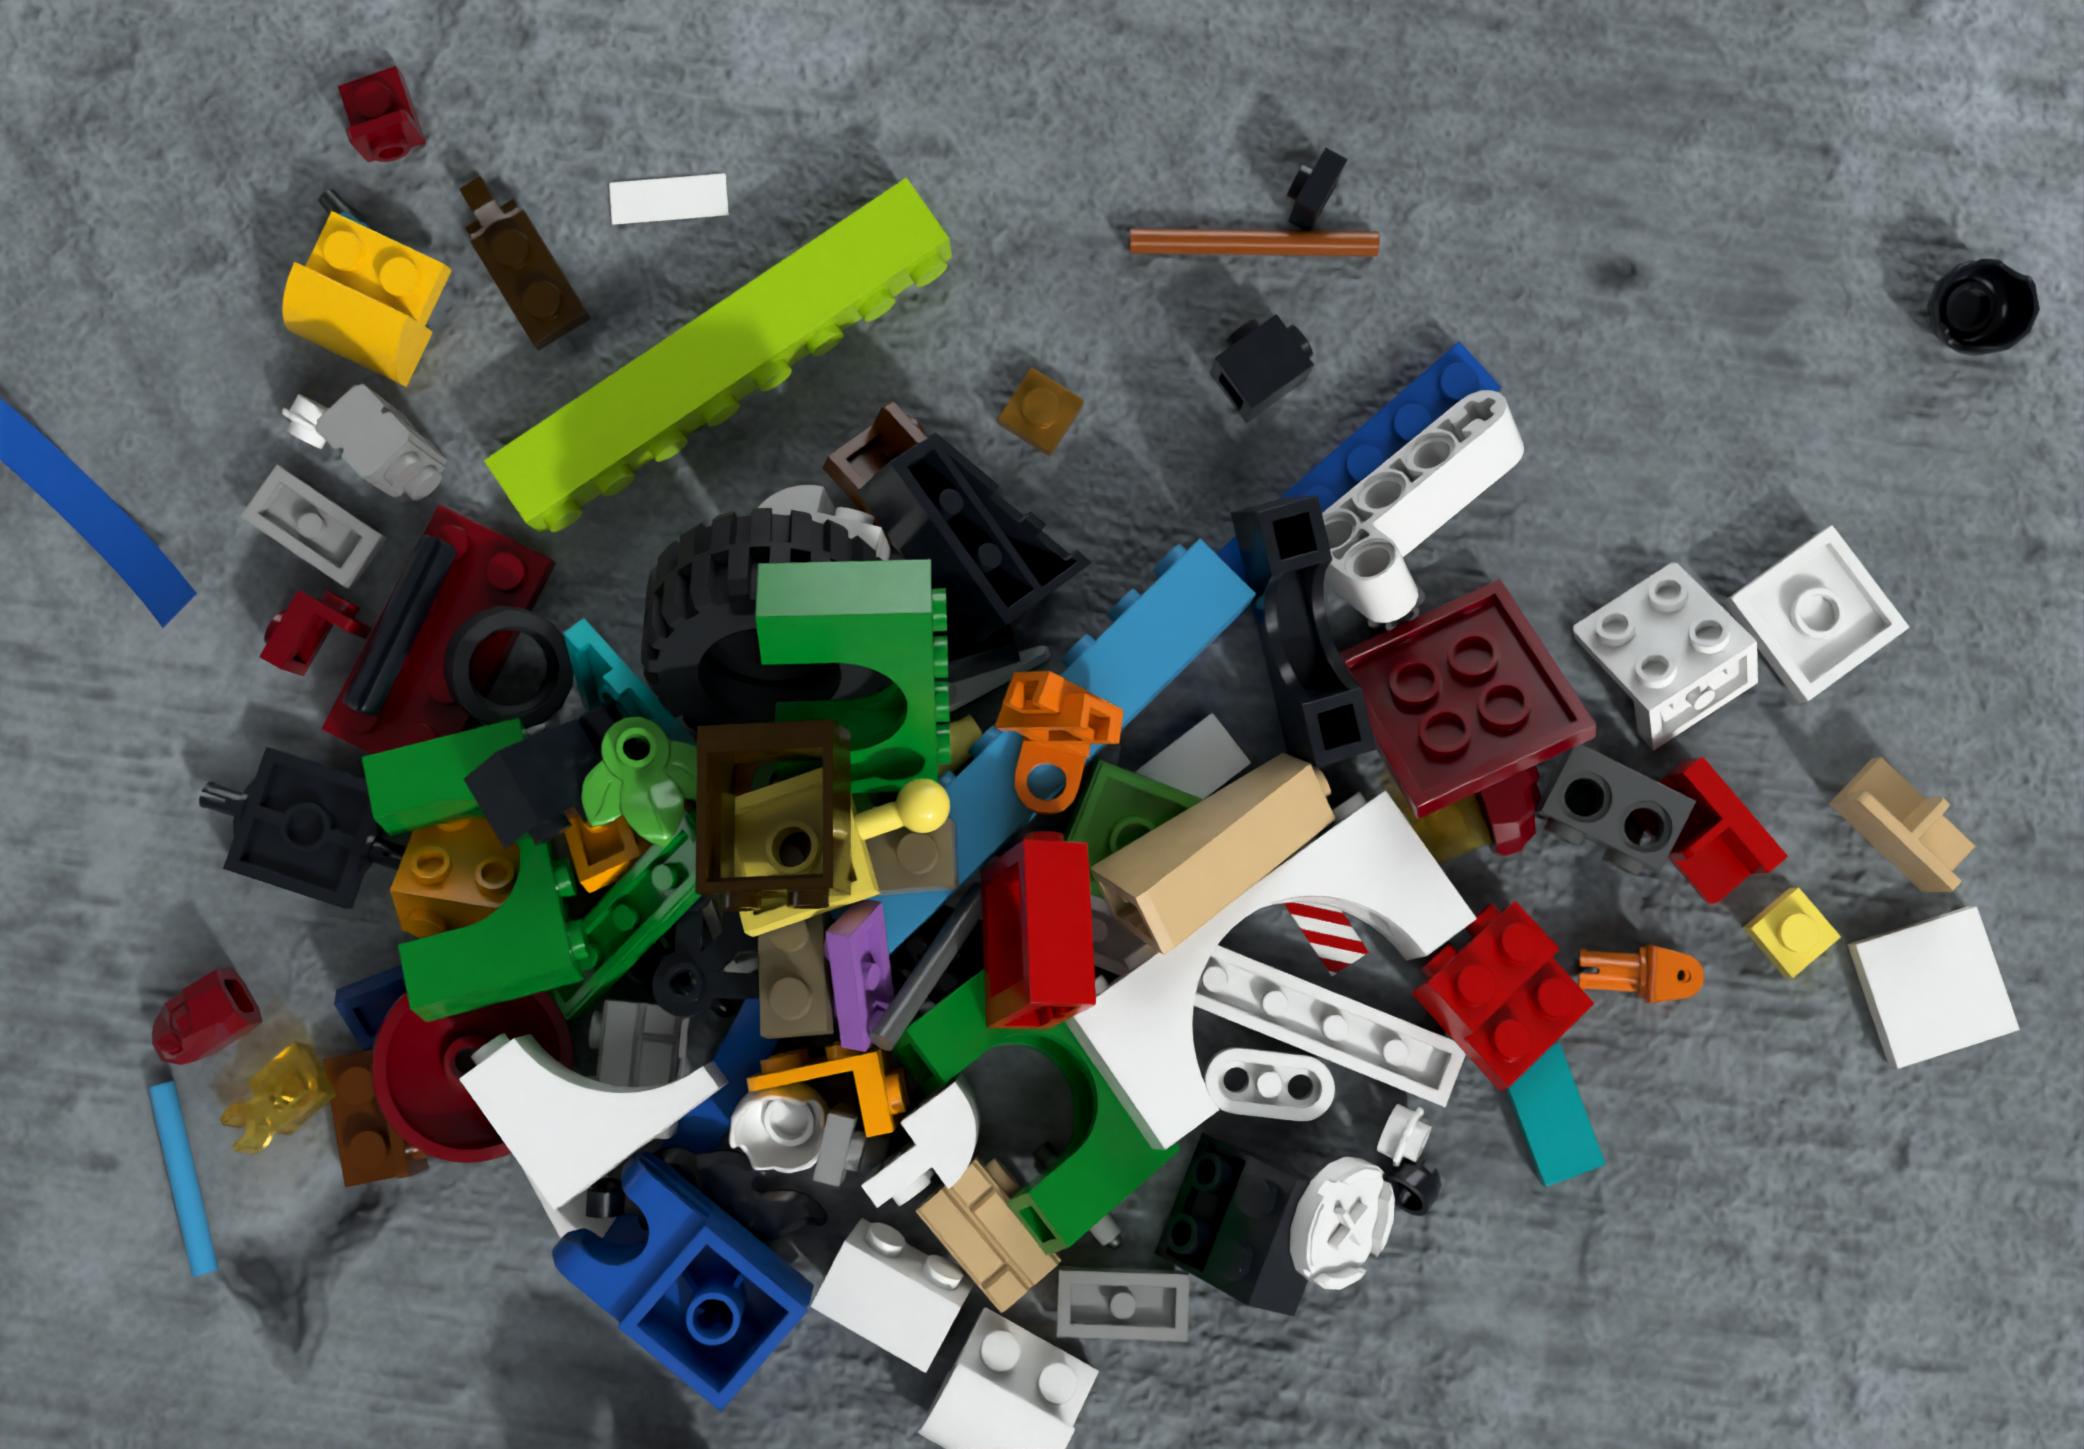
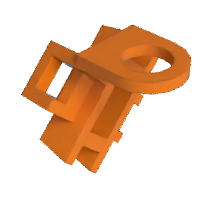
[994,671,1124,815]

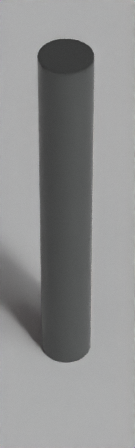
[869,882,982,1051]

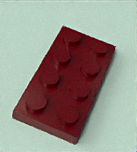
[321,504,556,754]

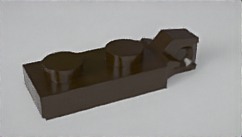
[459,176,592,351]

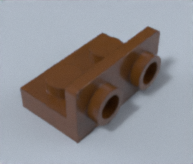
[323,1049,431,1187]

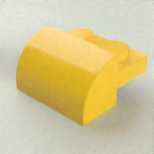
[282,211,452,388]

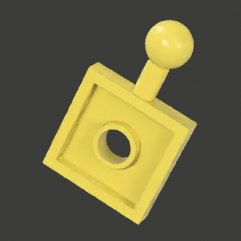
[734,767,950,937]

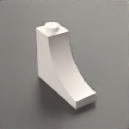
[459,1033,729,1211]

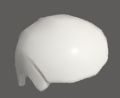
[728,1081,830,1173]

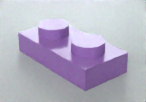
[824,899,894,1052]

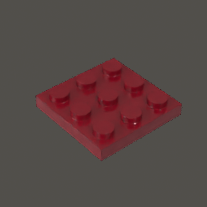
[1338,579,1596,820]

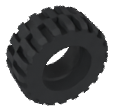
[641,508,894,732]

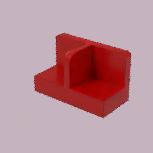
[1630,756,1788,904]

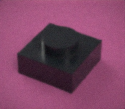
[1286,147,1348,230]

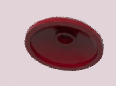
[371,990,573,1163]

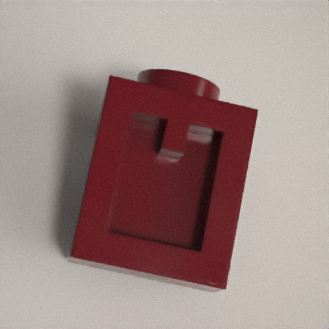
[337,66,426,163]

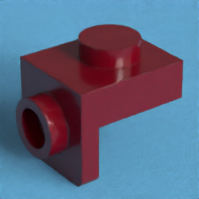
[259,589,372,676]

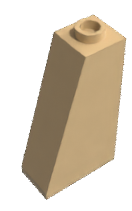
[1089,753,1336,955]

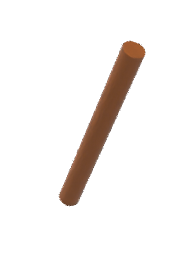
[1129,228,1380,257]

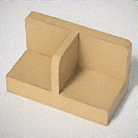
[1829,757,1976,892]

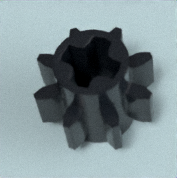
[890,925,970,1005]

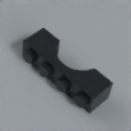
[1230,495,1376,768]

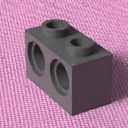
[1535,744,1696,876]

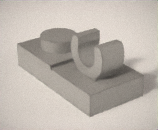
[813,1101,892,1187]

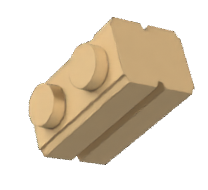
[916,1153,1061,1313]

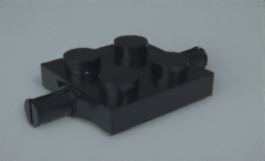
[199,747,407,909]

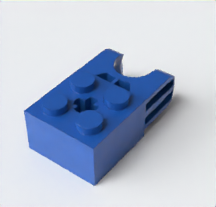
[552,1151,814,1412]

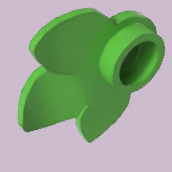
[581,716,697,847]

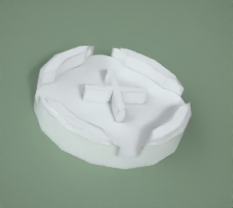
[1290,1157,1395,1290]

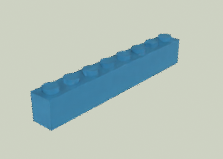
[829,538,1256,959]

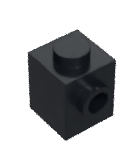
[1210,314,1314,423]

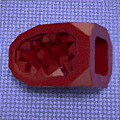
[1468,765,1541,857]
[151,968,262,1065]

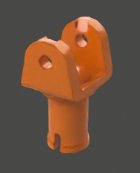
[1578,944,1704,1003]

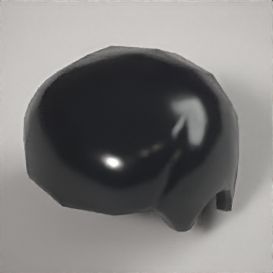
[1927,259,2040,356]

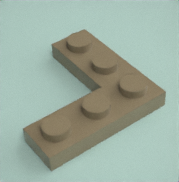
[758,818,959,1039]

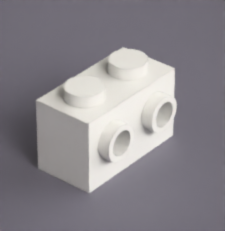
[811,1218,975,1373]

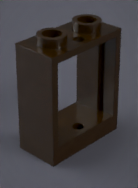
[695,719,851,912]

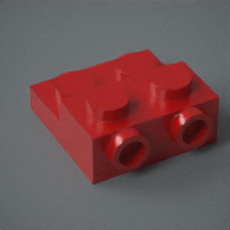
[1411,900,1595,1091]

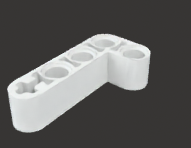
[1322,390,1524,623]

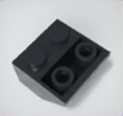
[1154,1132,1313,1316]

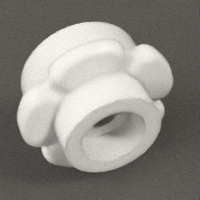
[282,394,329,449]
[1377,1104,1432,1167]

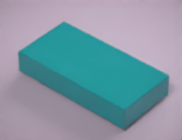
[1505,1041,1606,1187]

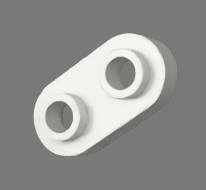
[1203,1047,1335,1121]

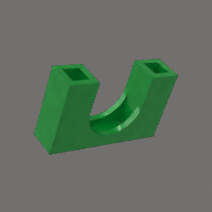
[755,559,951,793]
[362,718,591,1022]
[892,968,1181,1255]

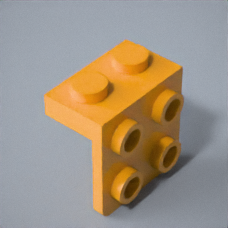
[390,818,520,938]
[746,1040,912,1138]

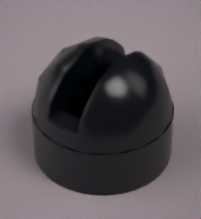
[1384,1157,1442,1216]

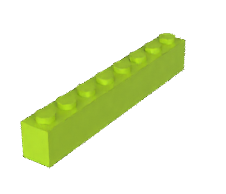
[483,177,952,534]

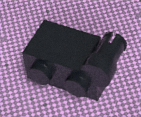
[463,700,649,849]

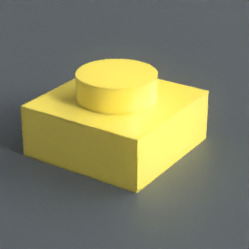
[1743,887,1841,978]

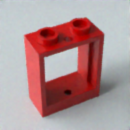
[981,831,1096,1029]

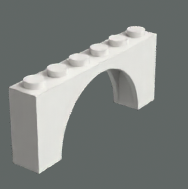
[1064,790,1477,1150]

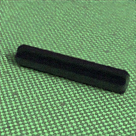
[343,535,456,716]

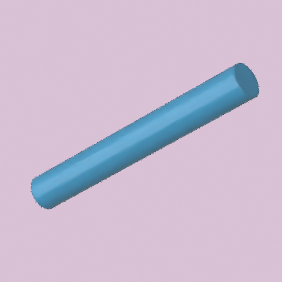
[148,1081,219,1277]

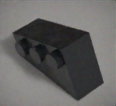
[857,432,1092,650]

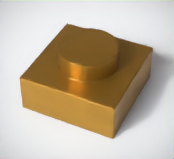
[998,367,1084,457]

